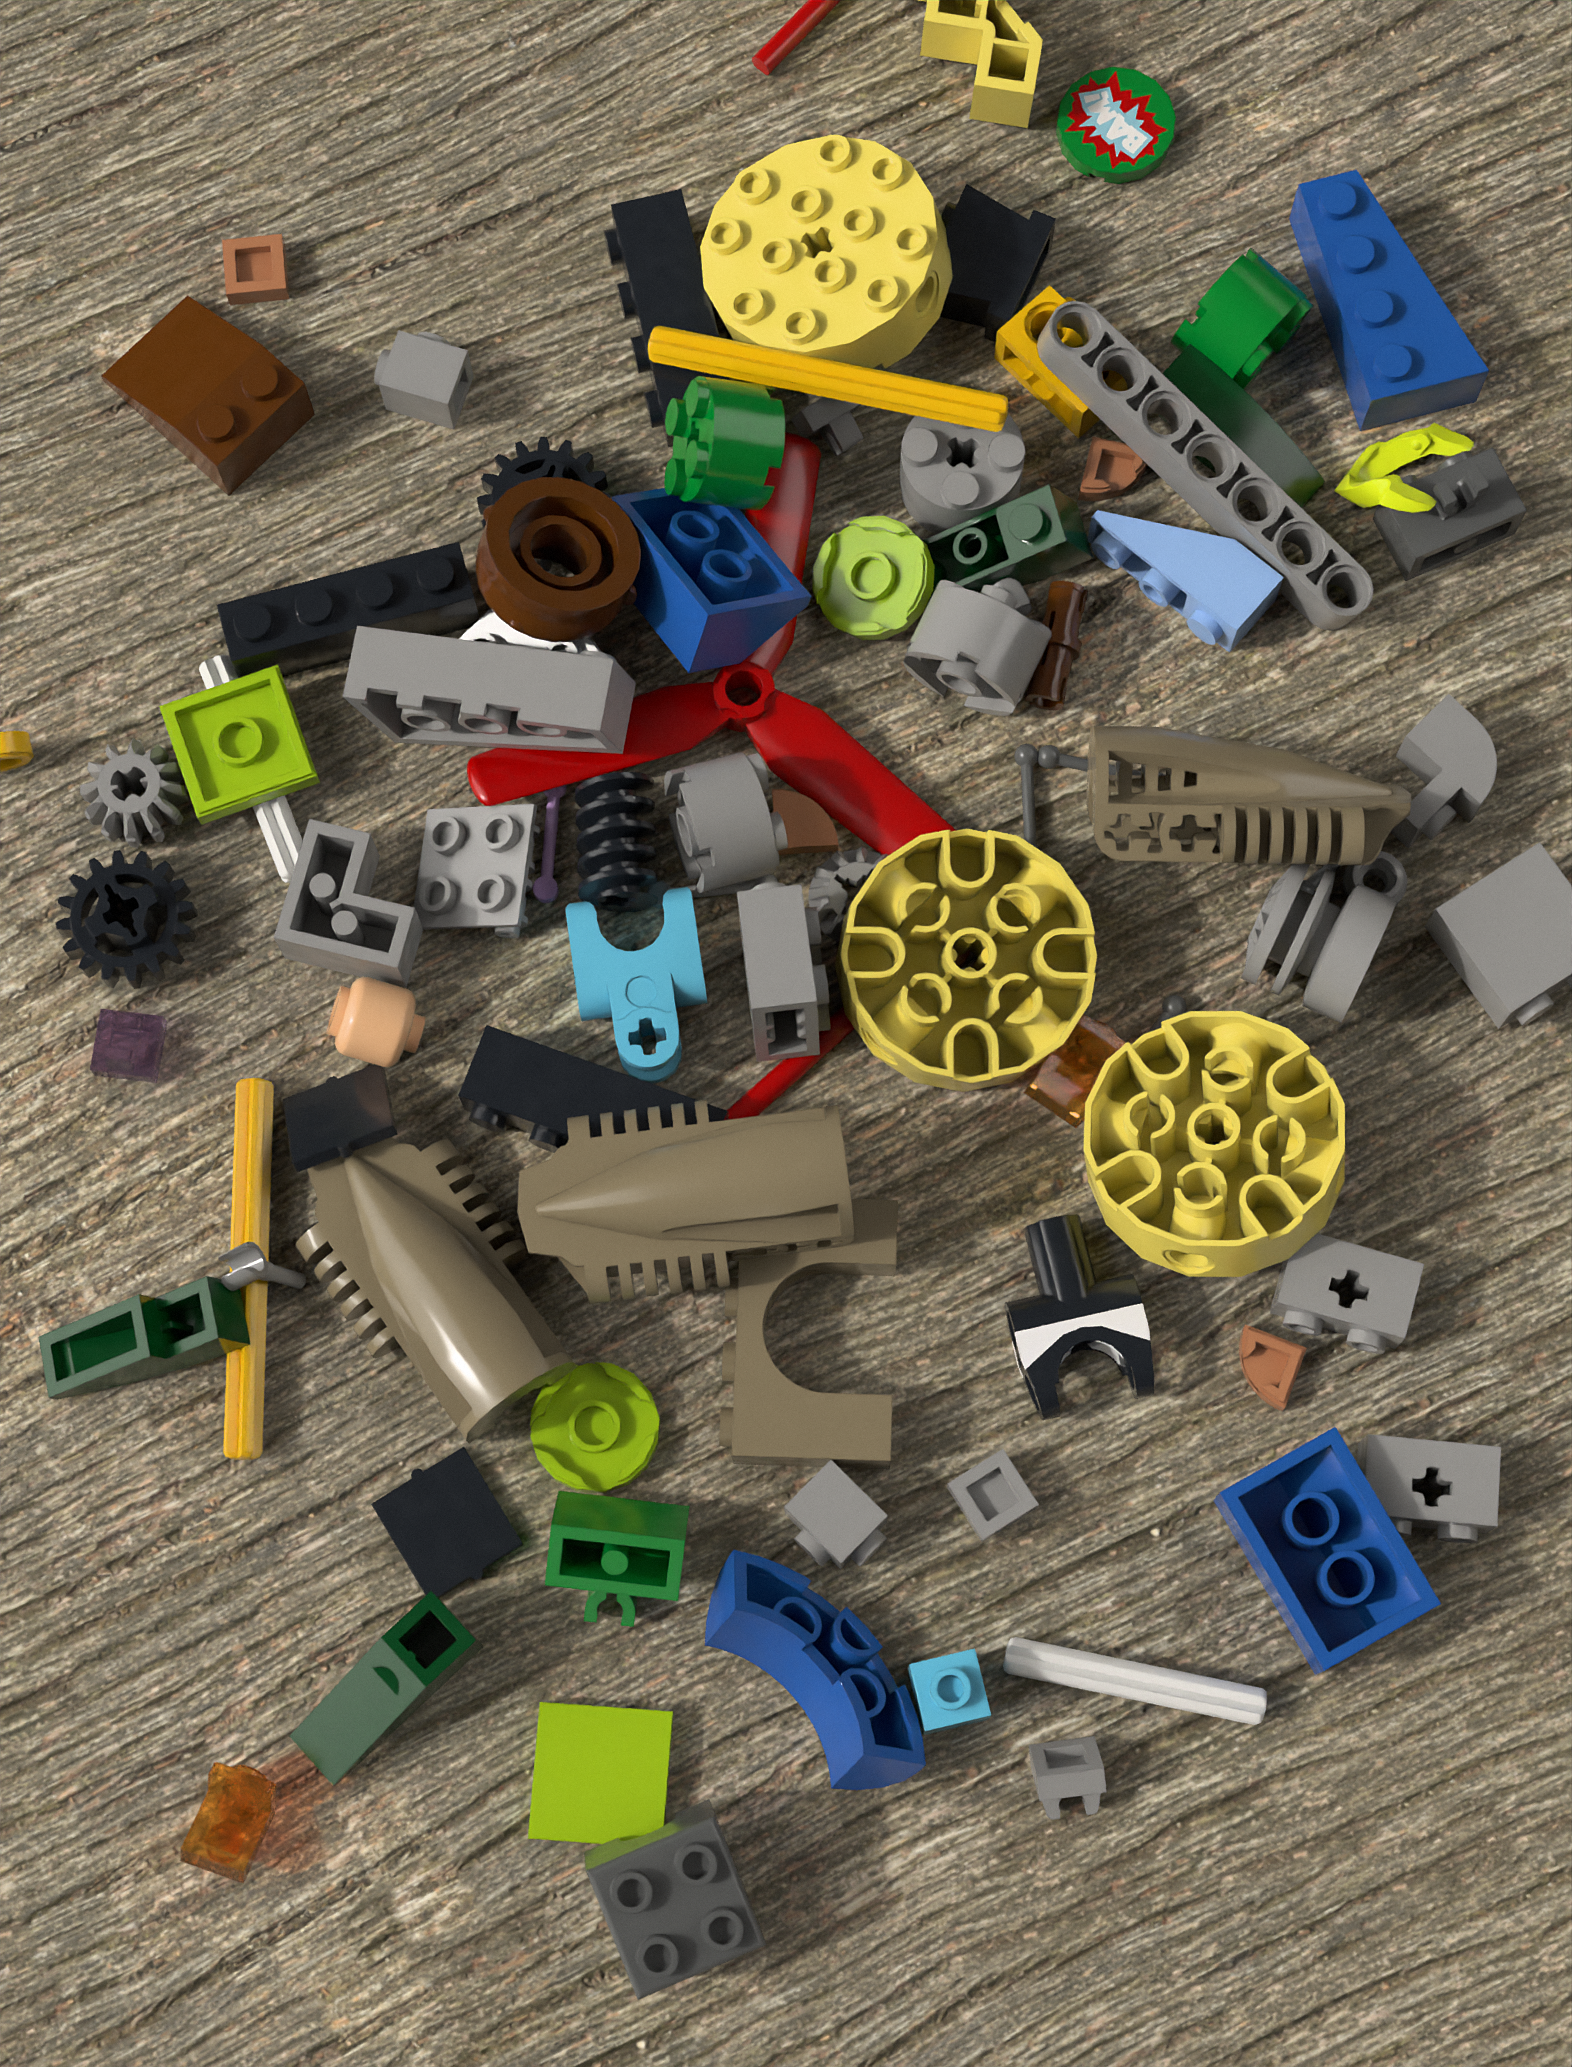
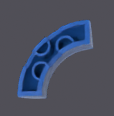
[705,1550,926,1790]

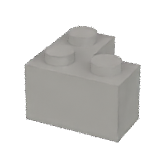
[274,819,423,988]

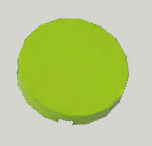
[812,516,935,640]
[530,1362,660,1493]

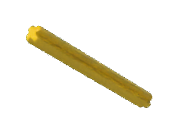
[648,326,1009,432]
[223,1078,274,1460]

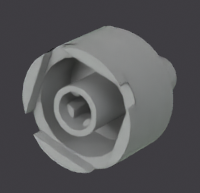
[900,414,1025,534]
[903,580,1052,716]
[664,752,788,894]

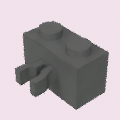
[1373,447,1527,581]

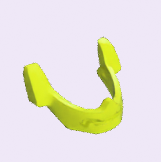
[1334,423,1474,513]

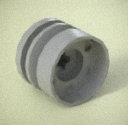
[1241,864,1397,1023]

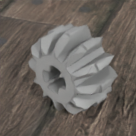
[80,738,190,849]

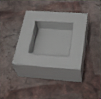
[947,1449,1039,1542]

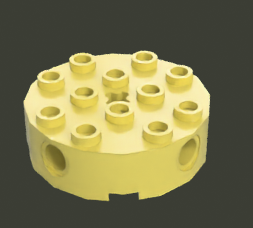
[700,135,953,369]
[835,829,1097,1092]
[1084,1011,1345,1277]

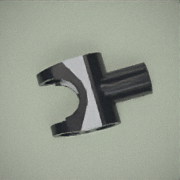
[1005,1214,1154,1421]

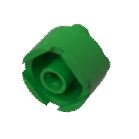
[1170,248,1314,390]
[664,376,785,511]

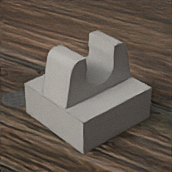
[791,397,863,456]
[1028,1736,1107,1820]

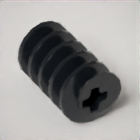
[575,772,658,912]

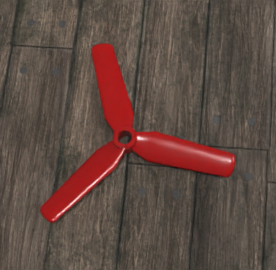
[467,432,957,856]

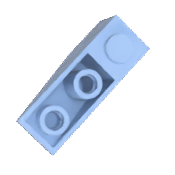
[1088,510,1284,653]

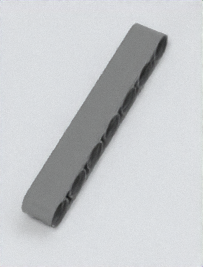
[1037,301,1374,631]

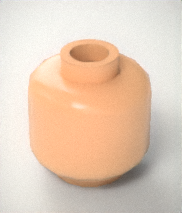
[326,977,426,1067]

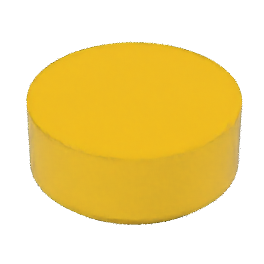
[0,731,34,772]

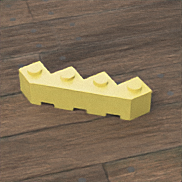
[917,0,1043,128]

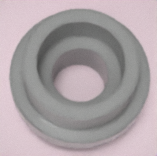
[1343,851,1407,905]

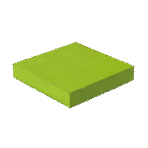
[159,664,320,825]
[528,1702,674,1844]

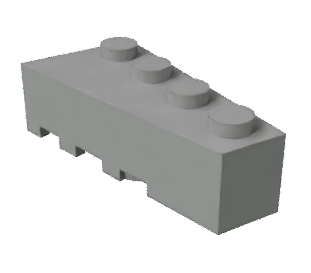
[343,626,636,754]

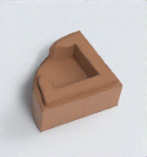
[1078,436,1148,501]
[772,789,839,855]
[1239,1324,1307,1411]

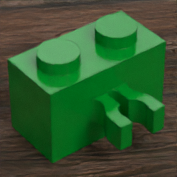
[545,1491,690,1627]

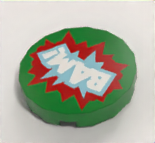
[1056,67,1176,184]

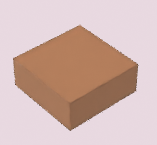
[222,234,289,305]

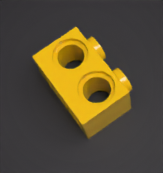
[994,285,1128,439]

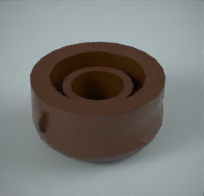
[476,477,641,642]

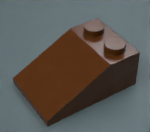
[101,295,315,496]

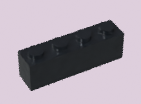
[603,189,730,447]
[217,542,480,678]
[458,1025,729,1153]

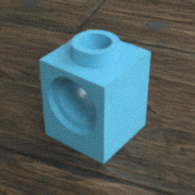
[907,1648,991,1735]

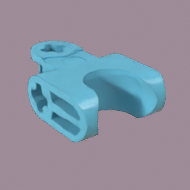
[565,887,708,1084]

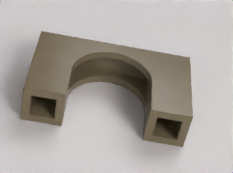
[719,1199,898,1470]

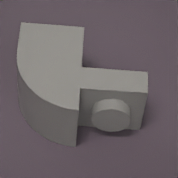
[1391,694,1497,848]

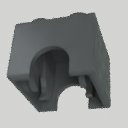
[584,1799,766,2000]

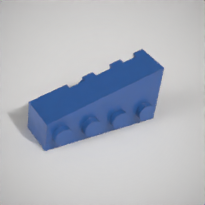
[1289,170,1489,431]

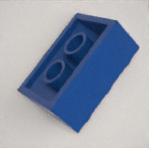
[612,488,811,673]
[1213,1427,1441,1675]

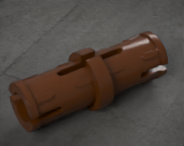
[1025,580,1089,711]

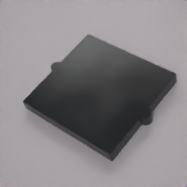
[283,1064,398,1173]
[371,1447,524,1598]

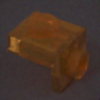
[1023,1014,1126,1128]
[180,1762,276,1884]

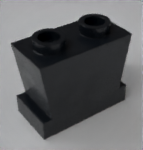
[940,184,1056,343]

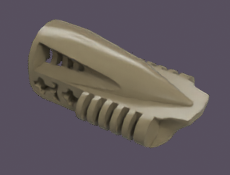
[1086,726,1411,865]
[517,1100,854,1304]
[296,1137,577,1443]

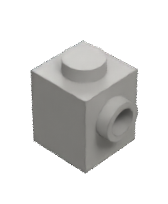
[374,330,474,430]
[784,1460,888,1570]

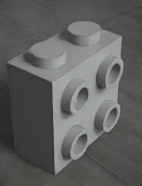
[1425,842,1572,1029]
[737,882,830,1062]

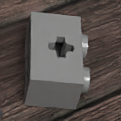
[1270,1233,1424,1354]
[1357,1434,1501,1543]

